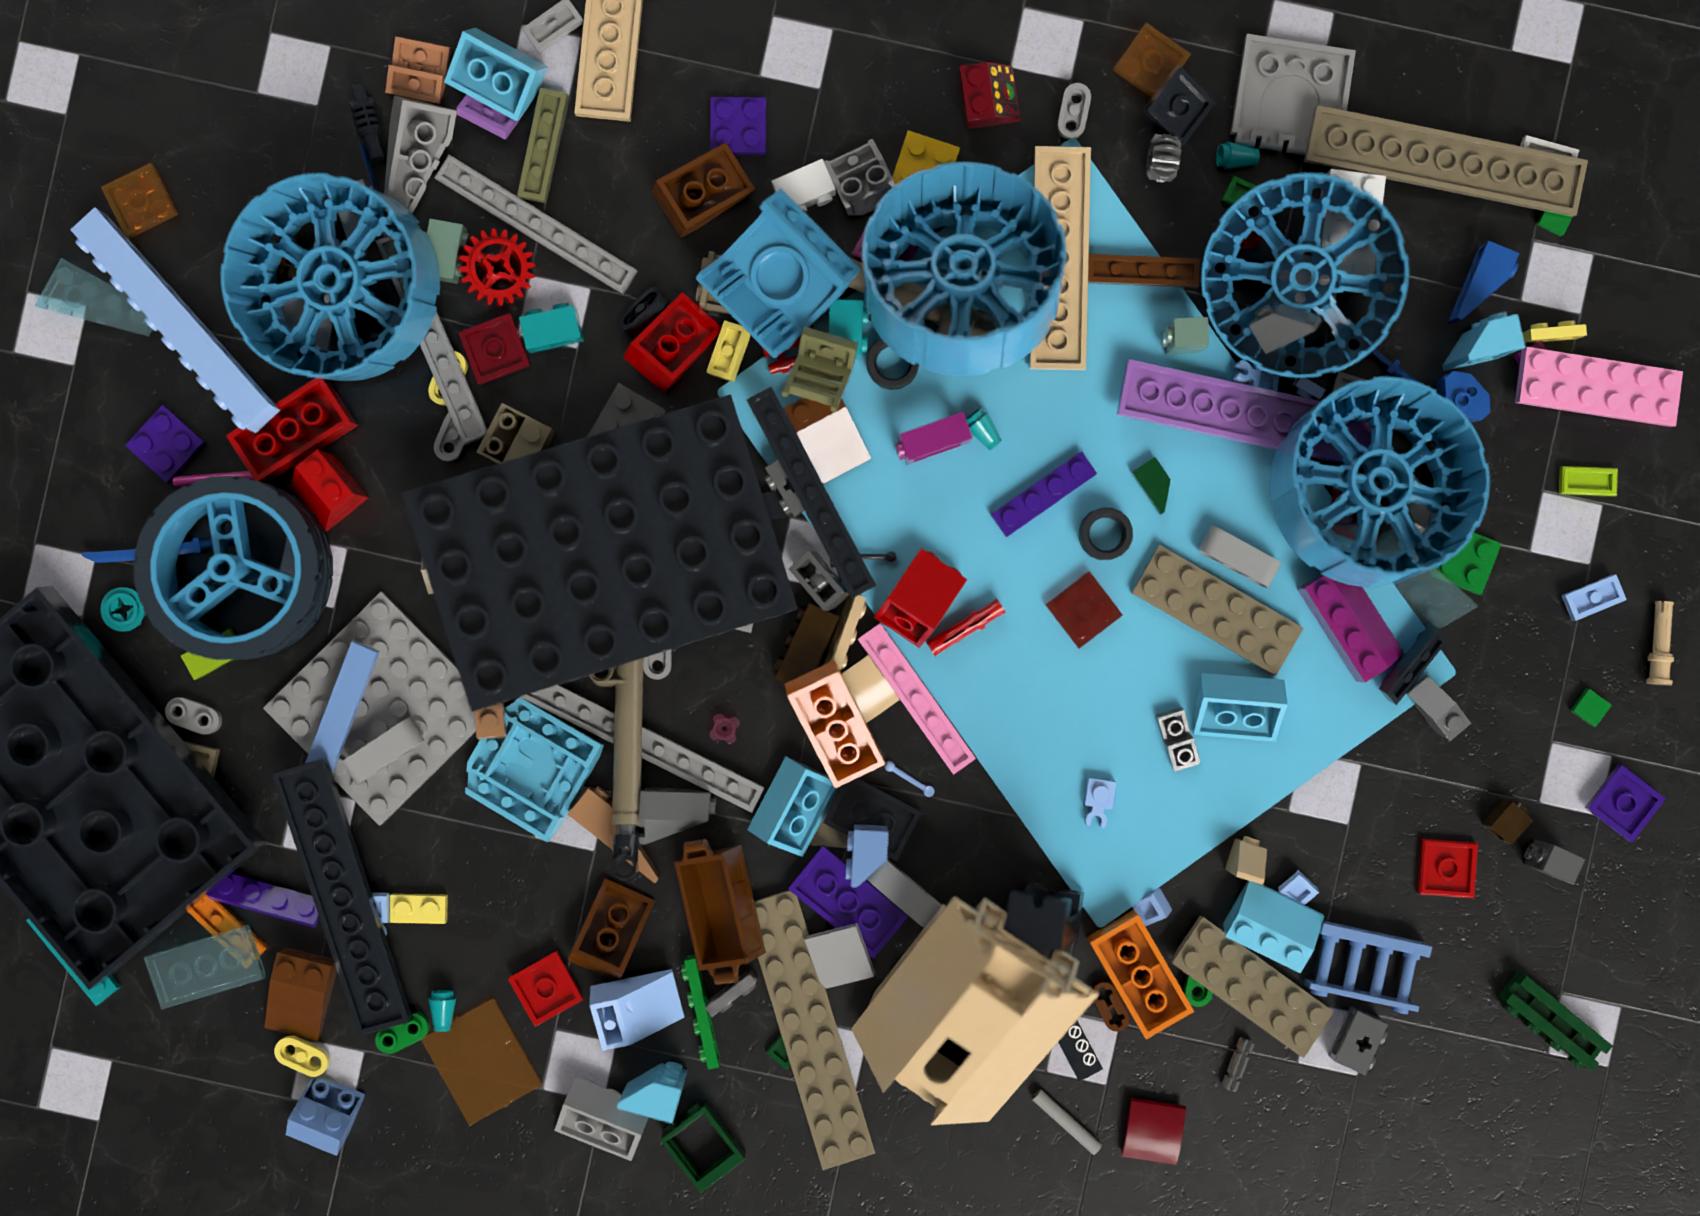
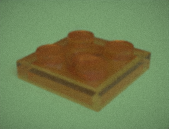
[1113,23,1191,97]
[101,163,179,239]

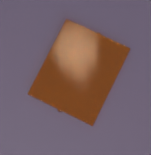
[421,998,542,1126]

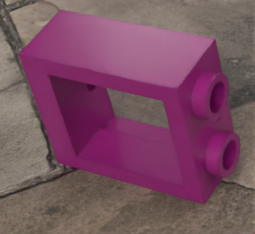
[895,412,973,465]

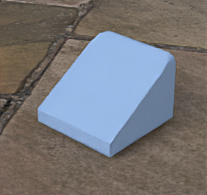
[1132,888,1172,926]

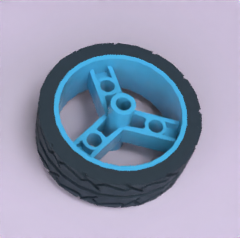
[134,476,333,660]

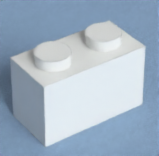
[772,159,836,213]

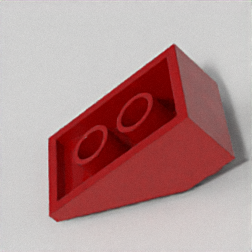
[623,292,722,394]

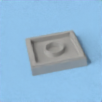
[804,923,875,989]

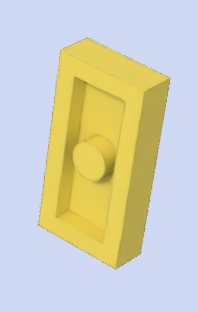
[706,321,751,382]
[1522,321,1587,344]
[390,893,448,924]

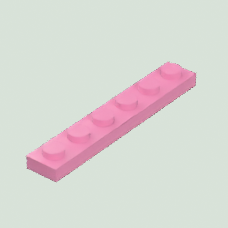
[858,623,976,775]

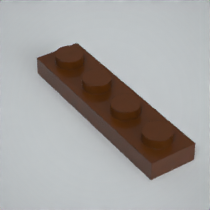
[1088,254,1200,288]

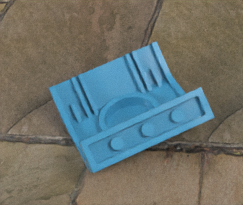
[696,189,861,359]

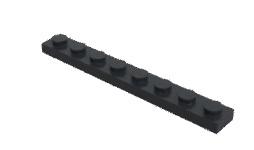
[746,387,877,599]

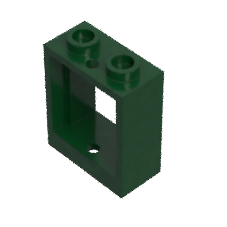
[660,1100,746,1194]

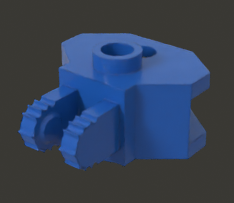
[1437,371,1490,422]

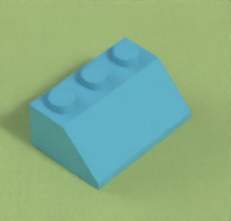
[444,28,548,121]
[1442,312,1525,371]
[1193,673,1288,742]
[747,756,840,857]
[1223,880,1324,973]
[617,1062,688,1123]

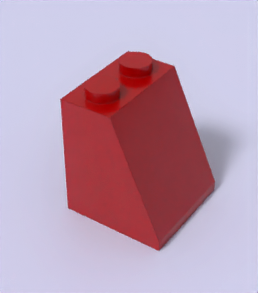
[291,449,369,532]
[874,548,968,648]

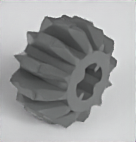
[1145,134,1182,182]

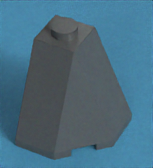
[639,786,716,845]

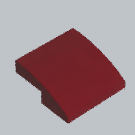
[1121,1098,1186,1165]

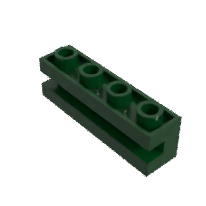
[1497,971,1613,1072]

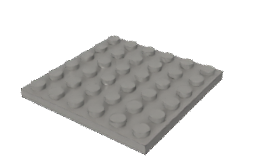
[263,592,476,826]

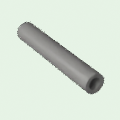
[1032,1089,1102,1155]

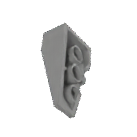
[384,96,457,214]

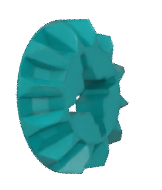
[100,587,146,632]

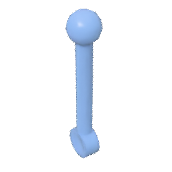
[884,761,934,797]

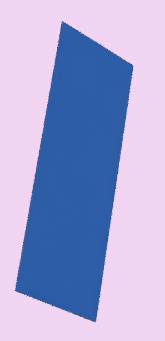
[359,142,386,216]

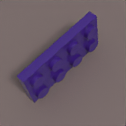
[788,845,909,959]

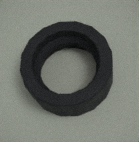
[866,338,919,390]
[1079,508,1133,560]

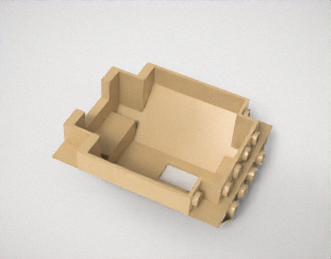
[851,896,1099,1125]

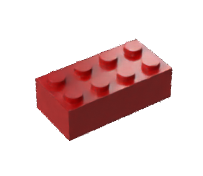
[226,378,359,484]

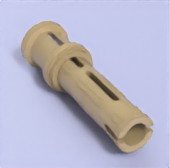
[1646,601,1674,685]

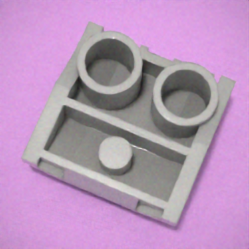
[824,139,896,215]

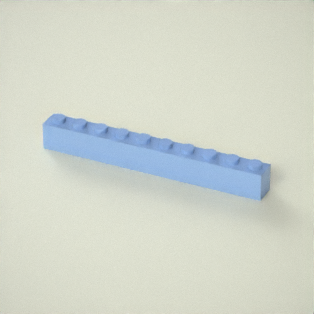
[71,207,280,433]

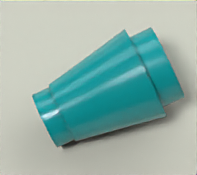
[1216,141,1260,170]
[966,408,1002,450]
[428,990,456,1032]

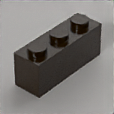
[773,603,839,683]

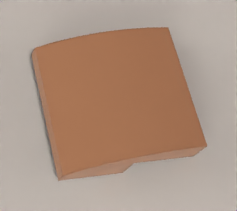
[385,37,452,104]

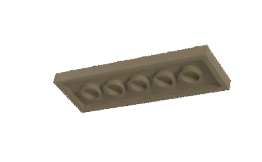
[1131,545,1304,676]
[1169,916,1334,1058]

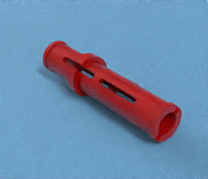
[926,598,1006,657]

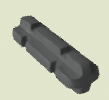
[1222,1037,1254,1092]

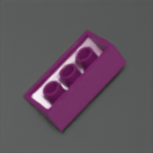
[1297,574,1404,683]

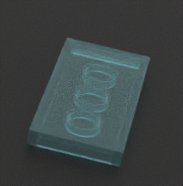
[144,925,267,1010]

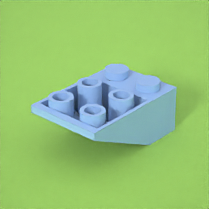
[590,969,684,1051]

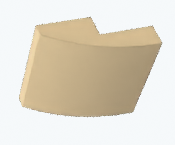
[842,655,900,723]

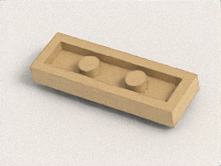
[822,595,866,671]

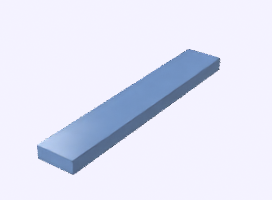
[305,640,380,774]

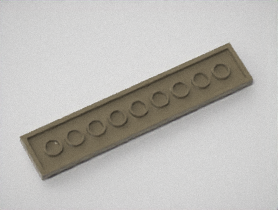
[1304,105,1588,217]
[754,890,875,1170]

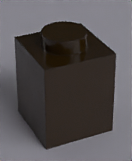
[1482,799,1534,845]

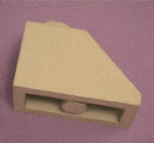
[1225,836,1267,885]

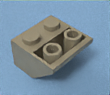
[477,403,556,464]

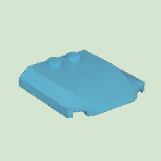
[465,697,604,842]

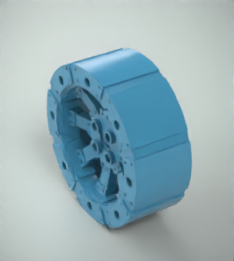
[863,162,1066,376]
[1202,173,1408,378]
[221,174,440,381]
[1270,377,1489,587]

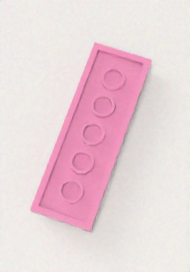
[1515,347,1683,427]

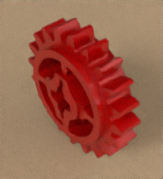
[457,228,535,306]

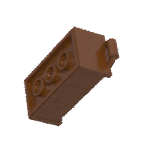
[674,839,766,985]

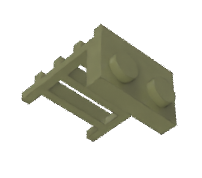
[782,327,859,412]

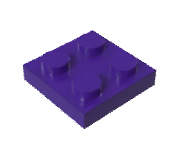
[710,97,766,155]
[125,405,207,483]
[1585,764,1666,842]

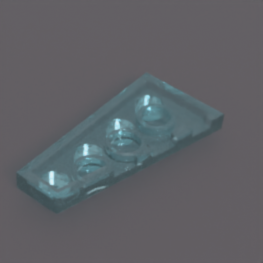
[35,258,152,337]
[1376,528,1478,629]

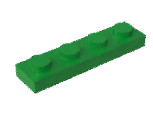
[681,954,721,1070]

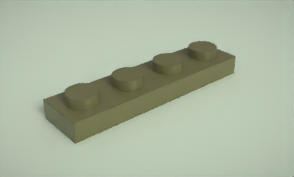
[517,88,568,203]

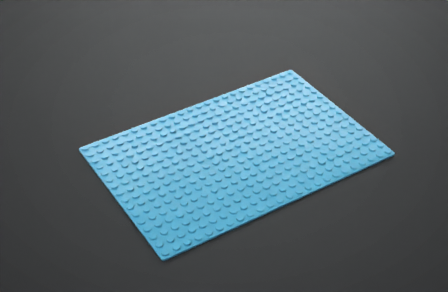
[718,138,1456,928]

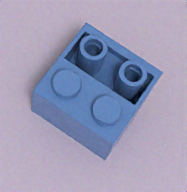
[846,824,888,887]
[286,1076,365,1156]

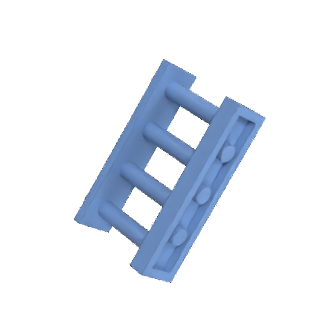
[1303,921,1432,1014]

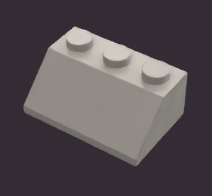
[555,1076,649,1161]

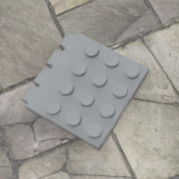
[1230,34,1356,156]

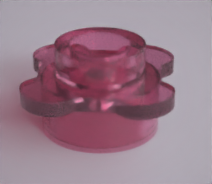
[710,714,740,744]

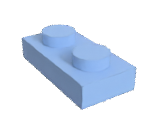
[1561,574,1627,621]

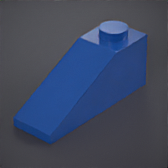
[1448,241,1519,324]

